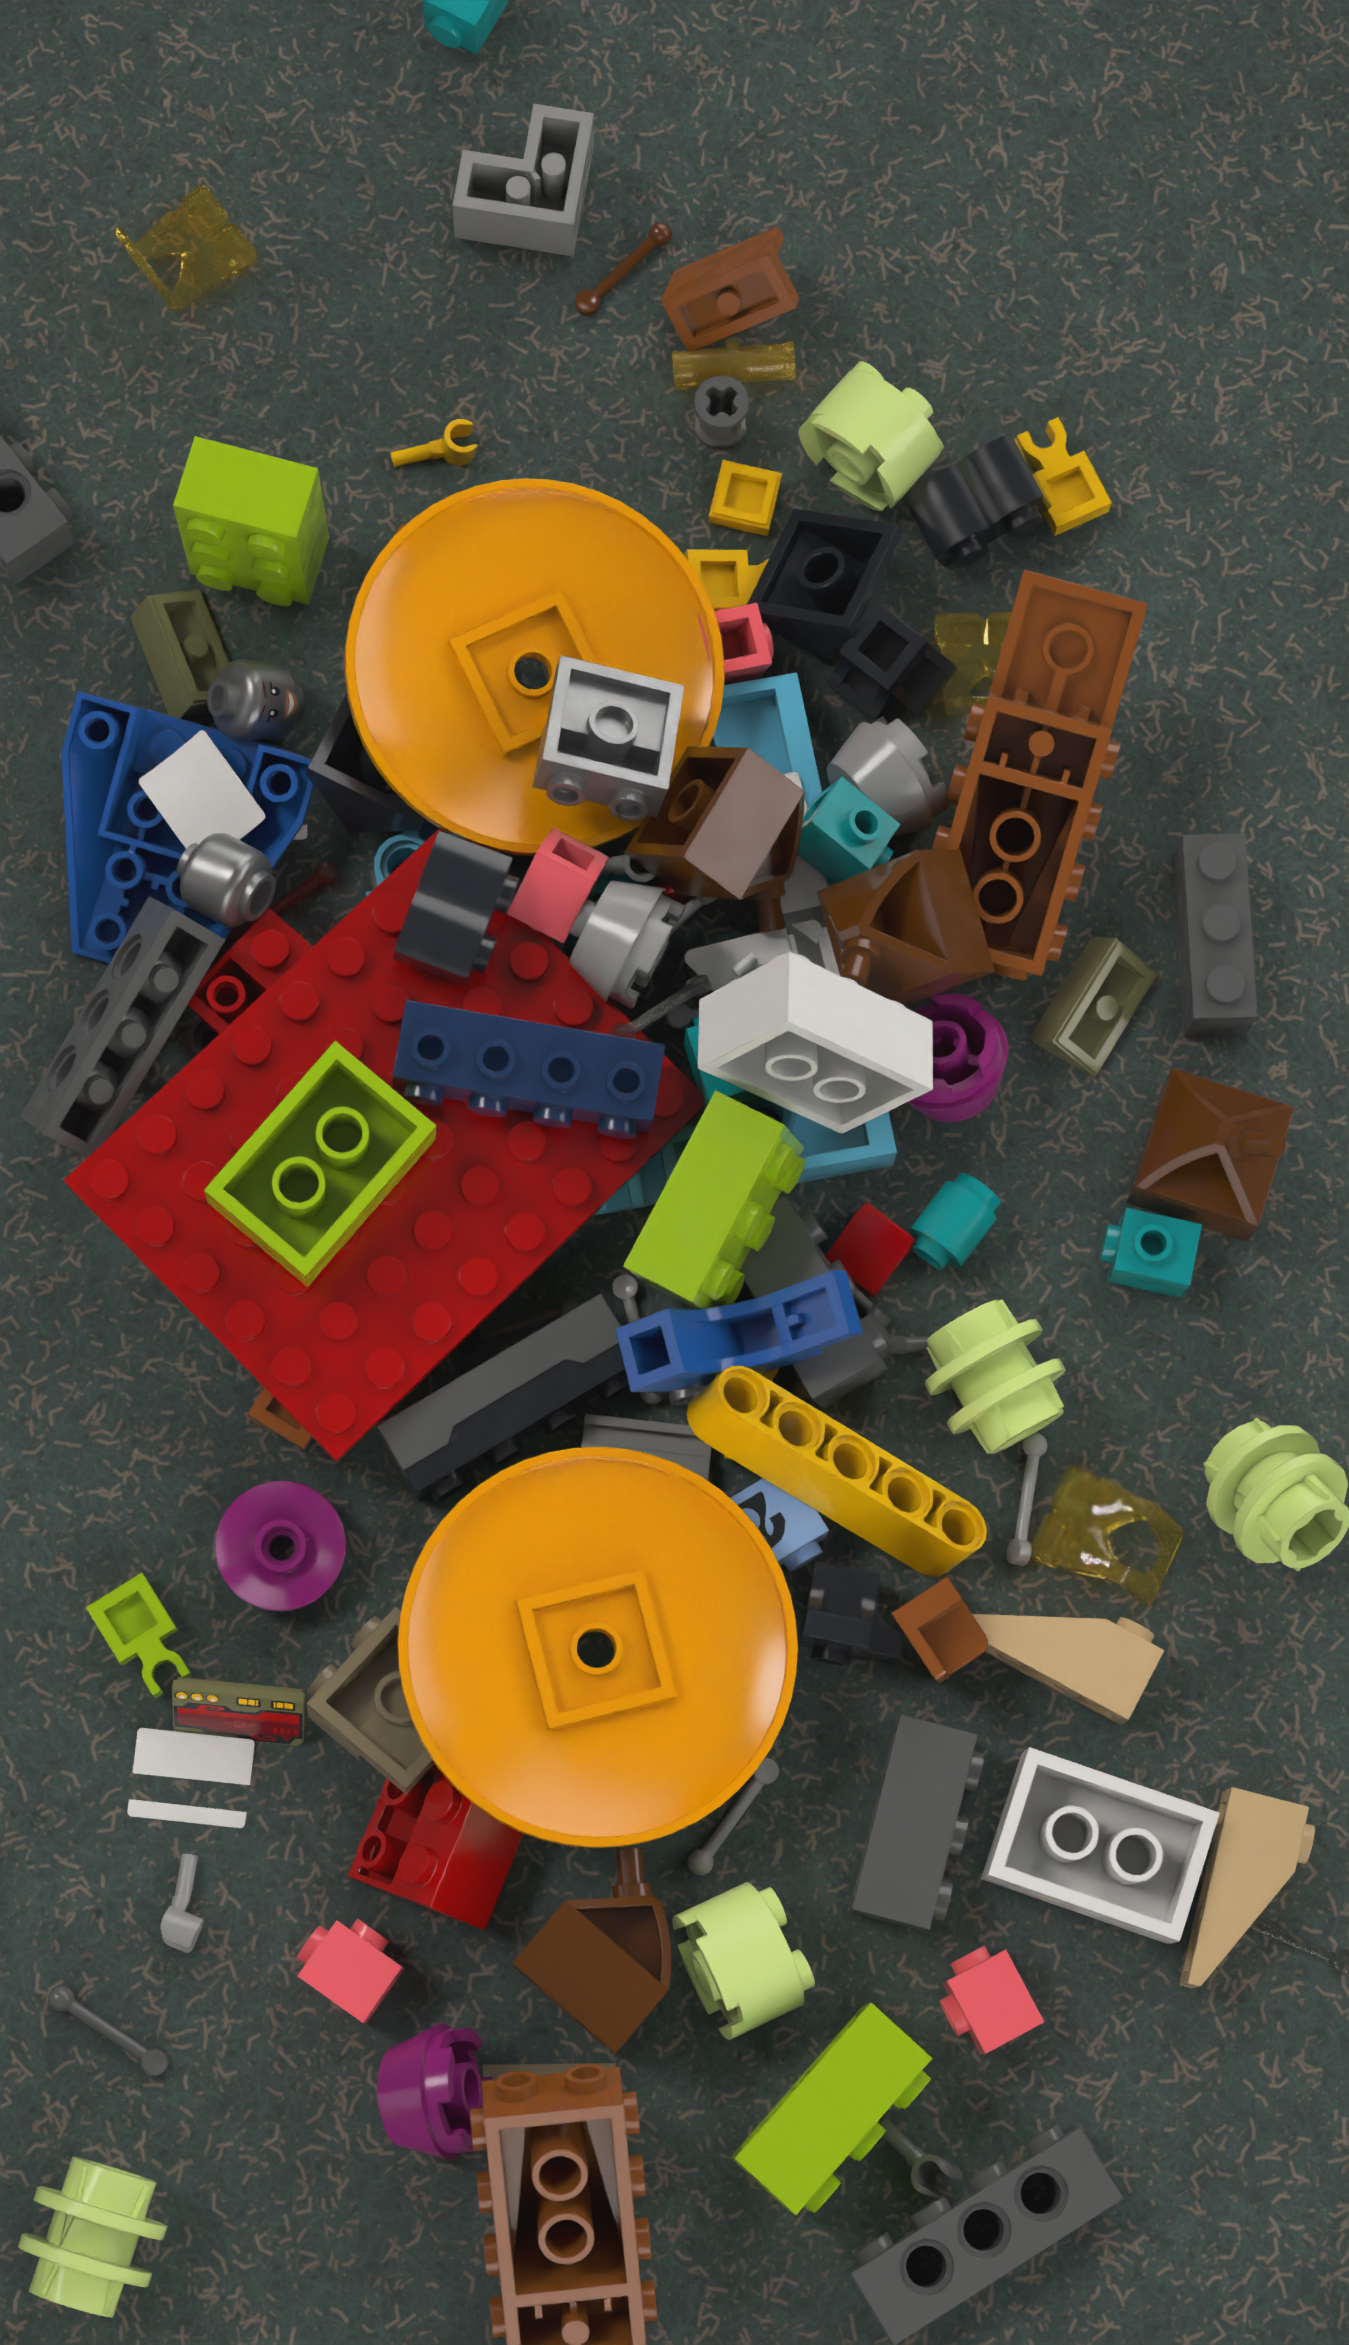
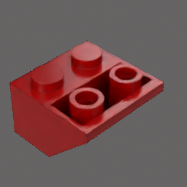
[187,908,313,1034]
[347,1765,524,1931]

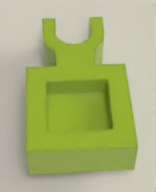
[86,1573,192,1698]

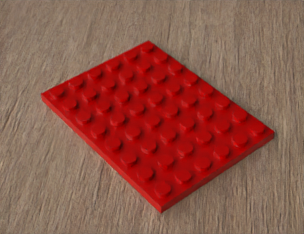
[63,828,705,1463]

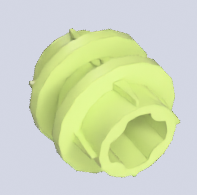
[924,1299,1066,1454]
[1203,1418,1349,1571]
[18,2157,168,2318]

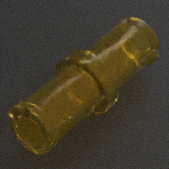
[672,340,796,390]

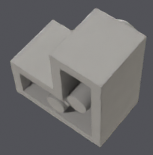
[452,104,594,257]

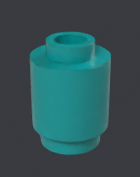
[909,1173,1001,1270]

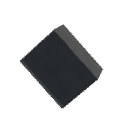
[747,509,903,661]
[306,693,426,833]

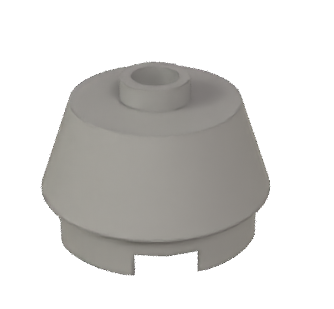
[827,716,949,838]
[569,881,686,1009]

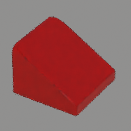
[825,1202,916,1298]

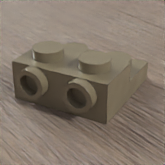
[307,1607,435,1795]

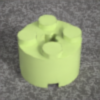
[798,361,944,511]
[672,1882,815,2040]

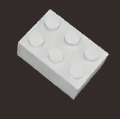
[698,951,933,1134]
[981,1747,1220,1944]

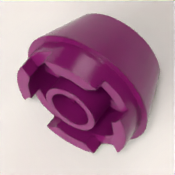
[907,994,1009,1122]
[377,2023,493,2161]

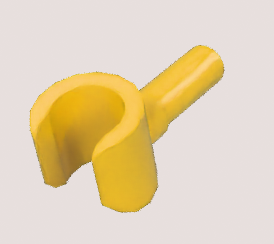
[391,419,478,467]

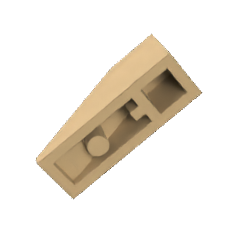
[972,1614,1164,1726]
[1179,1787,1315,1988]

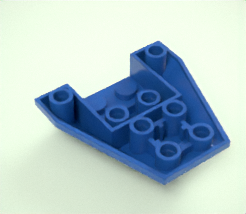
[61,691,315,963]

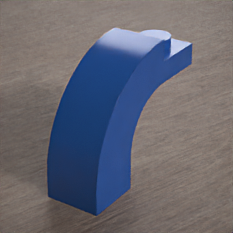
[615,1270,863,1392]

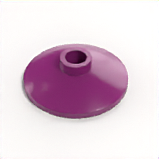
[215,1481,346,1612]

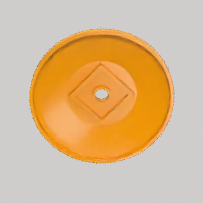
[344,478,724,856]
[397,1447,798,1848]

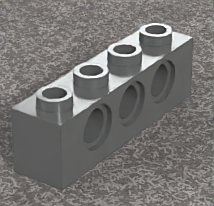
[0,421,75,585]
[20,896,225,1158]
[847,2123,1124,2345]

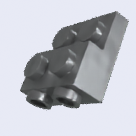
[532,655,684,821]

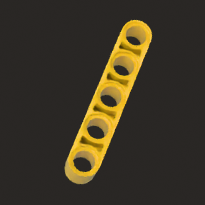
[687,1366,987,1577]

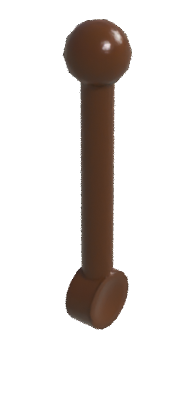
[575,223,672,316]

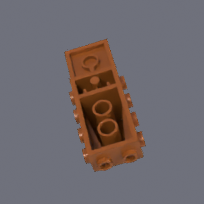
[932,569,1148,980]
[470,2063,658,2345]

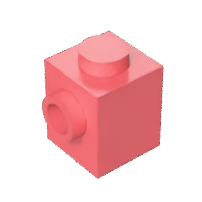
[697,603,774,685]
[507,828,610,944]
[297,1918,405,2024]
[939,1945,1044,2055]

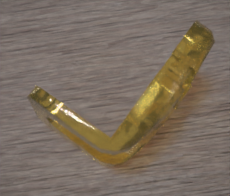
[114,185,259,312]
[934,612,1012,718]
[1030,1465,1184,1605]

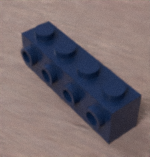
[392,1000,665,1139]

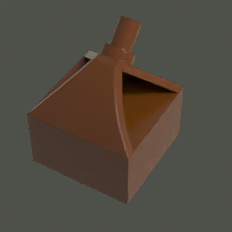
[624,746,805,932]
[817,850,995,1007]
[1126,1068,1295,1241]
[512,1848,671,2055]

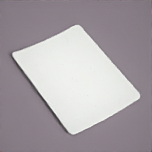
[139,730,265,849]
[127,1728,255,1828]

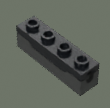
[377,1294,630,1502]

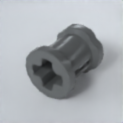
[694,375,749,449]

